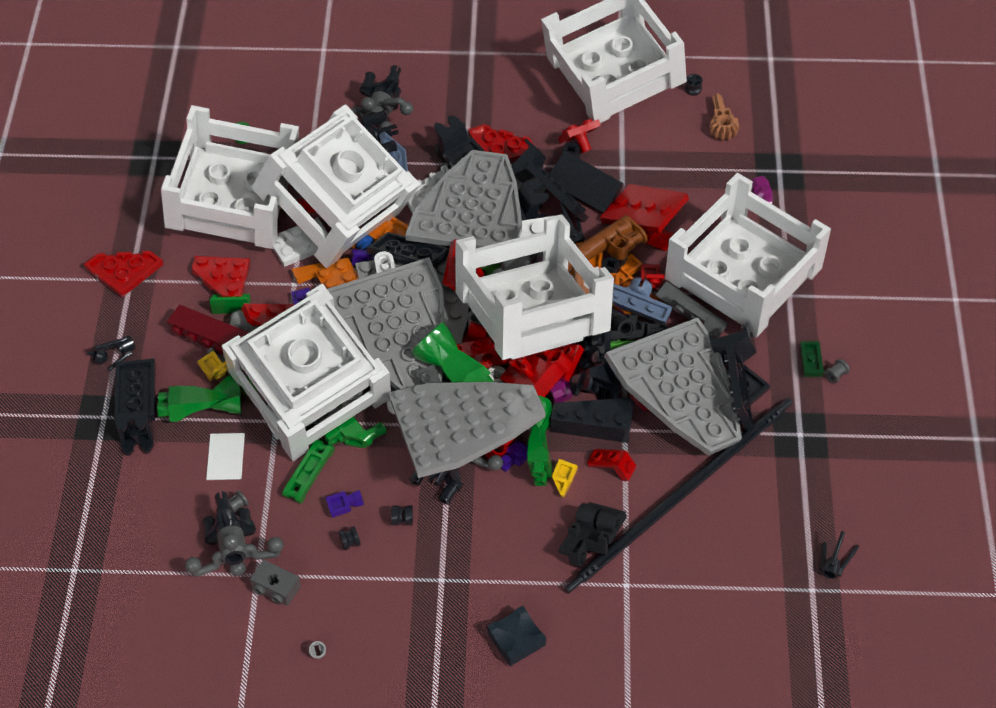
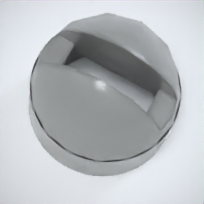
[309,641,326,659]

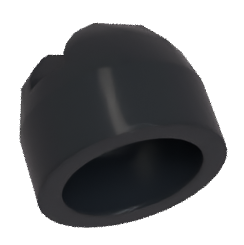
[92,349,108,364]

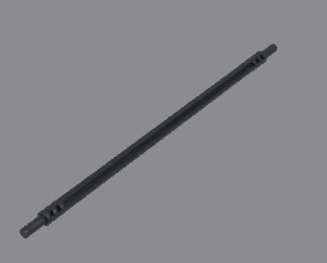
[564,398,793,594]

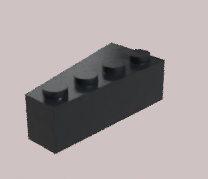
[550,398,634,443]

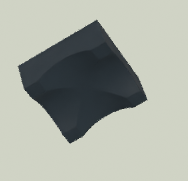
[487,605,546,666]

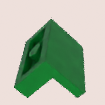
[210,294,251,314]

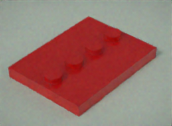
[600,184,689,233]

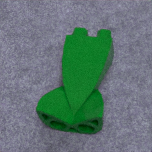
[411,322,494,383]
[157,375,241,422]
[527,396,553,486]

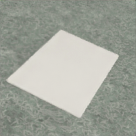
[206,433,245,480]

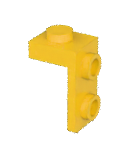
[197,351,228,381]

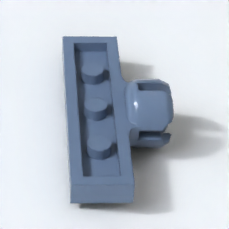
[612,277,673,325]

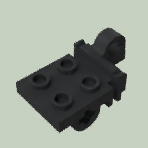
[610,309,669,341]
[558,502,627,567]

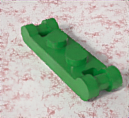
[282,439,335,504]

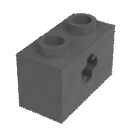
[250,559,301,606]

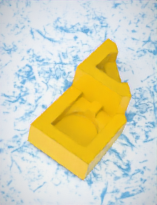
[552,459,578,498]

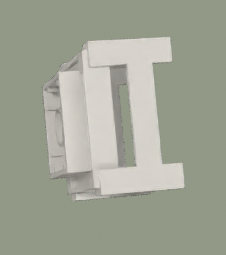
[541,0,687,123]
[251,104,420,269]
[161,105,299,249]
[665,173,831,338]
[455,214,614,360]
[222,284,391,461]

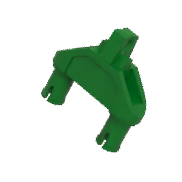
[324,404,387,448]

